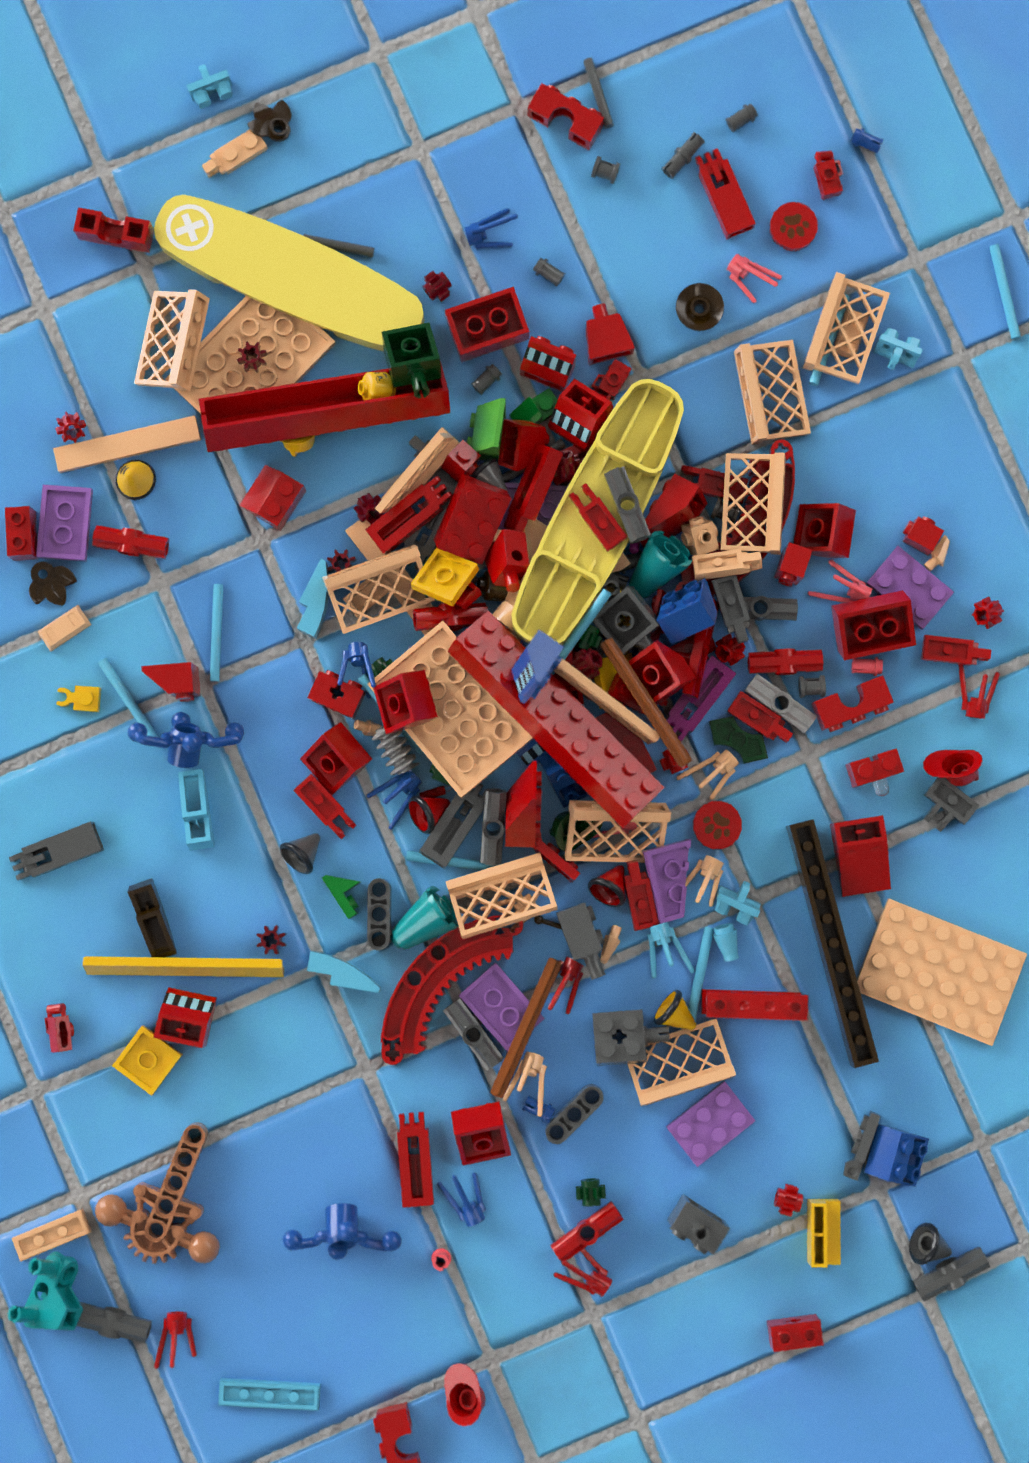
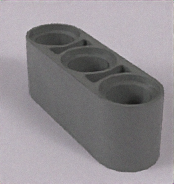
[367,878,391,950]
[545,1084,604,1144]

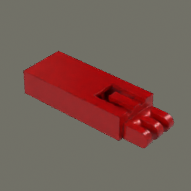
[695,148,756,240]
[504,443,563,532]
[365,476,453,554]
[397,1112,434,1208]

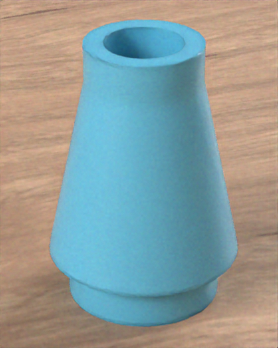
[713,923,739,962]

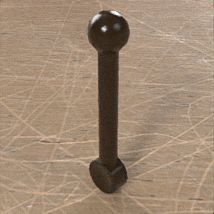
[534,915,562,930]

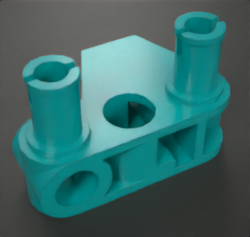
[8,1252,83,1330]

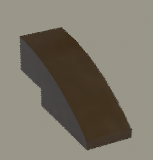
[128,878,177,958]

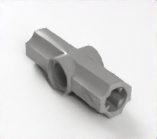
[745,674,817,734]

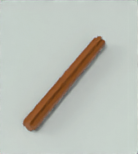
[600,638,692,767]
[490,958,562,1098]

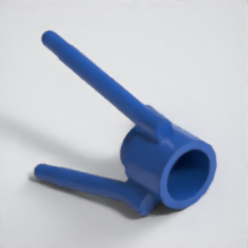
[464,208,518,250]
[337,642,376,699]
[367,770,422,830]
[437,1173,486,1227]

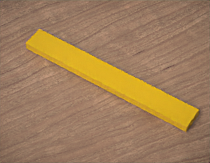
[83,956,284,977]

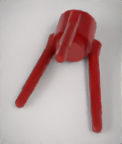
[958,664,1000,719]
[548,957,584,1014]
[553,1248,612,1297]
[154,1311,197,1369]

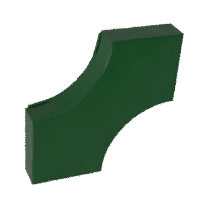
[709,716,768,764]

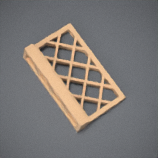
[803,272,890,384]
[134,289,210,391]
[734,340,811,445]
[375,427,460,513]
[721,453,786,555]
[322,544,435,634]
[564,800,671,863]
[446,852,558,939]
[627,1018,736,1107]

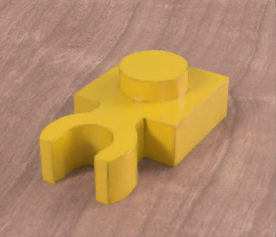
[56,686,101,712]

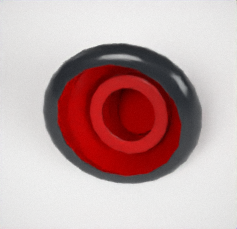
[408,796,450,834]
[588,865,626,907]

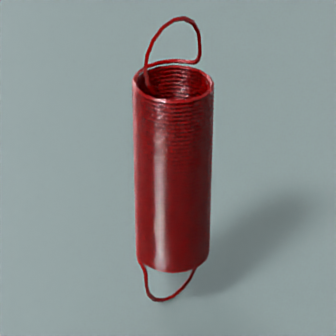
[419,785,450,798]

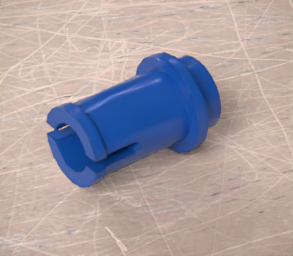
[851,128,883,154]
[522,1096,555,1122]

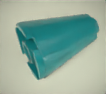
[629,531,692,598]
[390,886,459,950]

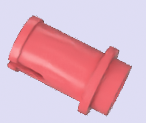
[851,657,883,676]
[432,1248,451,1271]

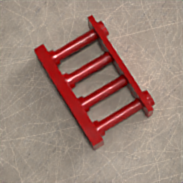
[651,589,719,699]
[701,989,808,1021]

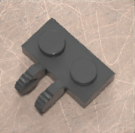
[924,777,979,832]

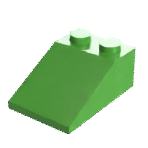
[467,398,506,461]

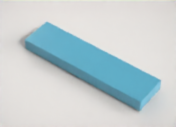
[218,1378,321,1411]

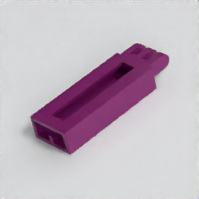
[667,655,737,741]

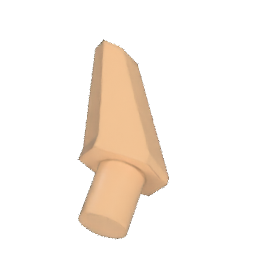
[924,535,950,571]
[354,720,382,736]
[600,925,622,964]

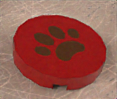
[770,202,818,251]
[693,801,742,849]

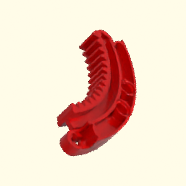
[675,440,795,597]
[381,915,524,1065]

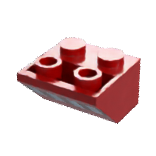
[520,336,577,392]
[548,378,614,452]
[153,987,217,1048]

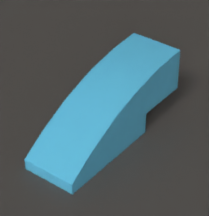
[297,559,329,639]
[178,769,214,851]
[307,951,381,993]

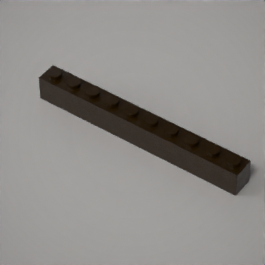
[786,819,879,1068]

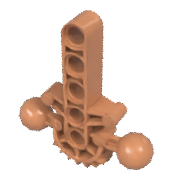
[95,1122,220,1264]

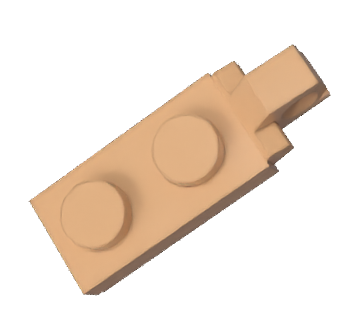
[202,129,268,178]
[692,549,762,581]

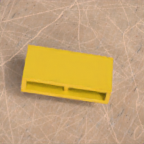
[807,1199,841,1267]

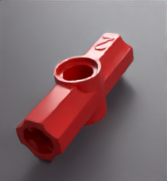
[92,525,169,559]
[413,602,488,631]
[747,648,824,675]
[550,1201,624,1262]

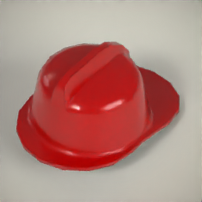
[923,750,983,786]
[444,1363,486,1427]

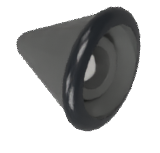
[471,457,508,492]
[280,833,320,874]
[909,1223,952,1265]

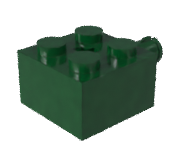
[382,322,442,398]

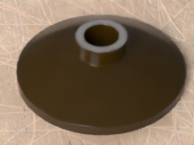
[676,283,724,331]

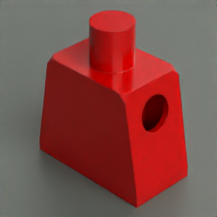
[586,303,635,365]
[498,419,550,471]
[485,529,529,592]

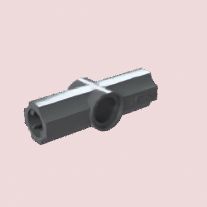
[604,467,651,544]
[743,596,798,621]
[480,788,507,865]
[443,998,504,1071]
[913,1246,990,1301]
[77,1302,152,1343]

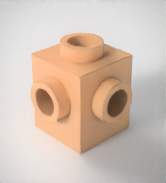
[681,517,719,556]

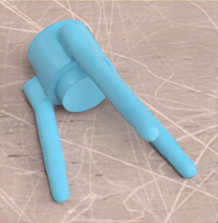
[647,922,695,978]

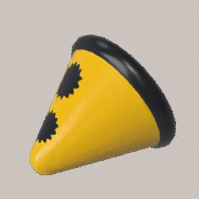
[115,460,156,500]
[654,990,696,1030]

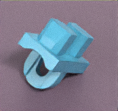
[186,64,232,109]
[873,328,923,370]
[715,881,761,926]

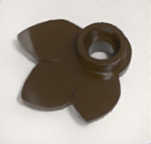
[247,100,292,142]
[29,562,77,605]

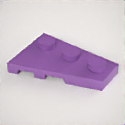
[643,839,691,924]

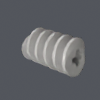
[372,726,420,775]

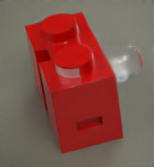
[845,748,904,796]

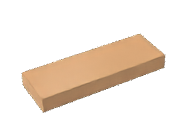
[12,1208,92,1262]

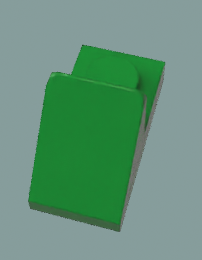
[509,387,558,425]
[322,875,361,919]

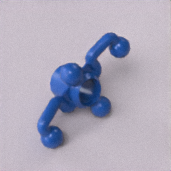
[128,712,244,768]
[283,1203,402,1260]

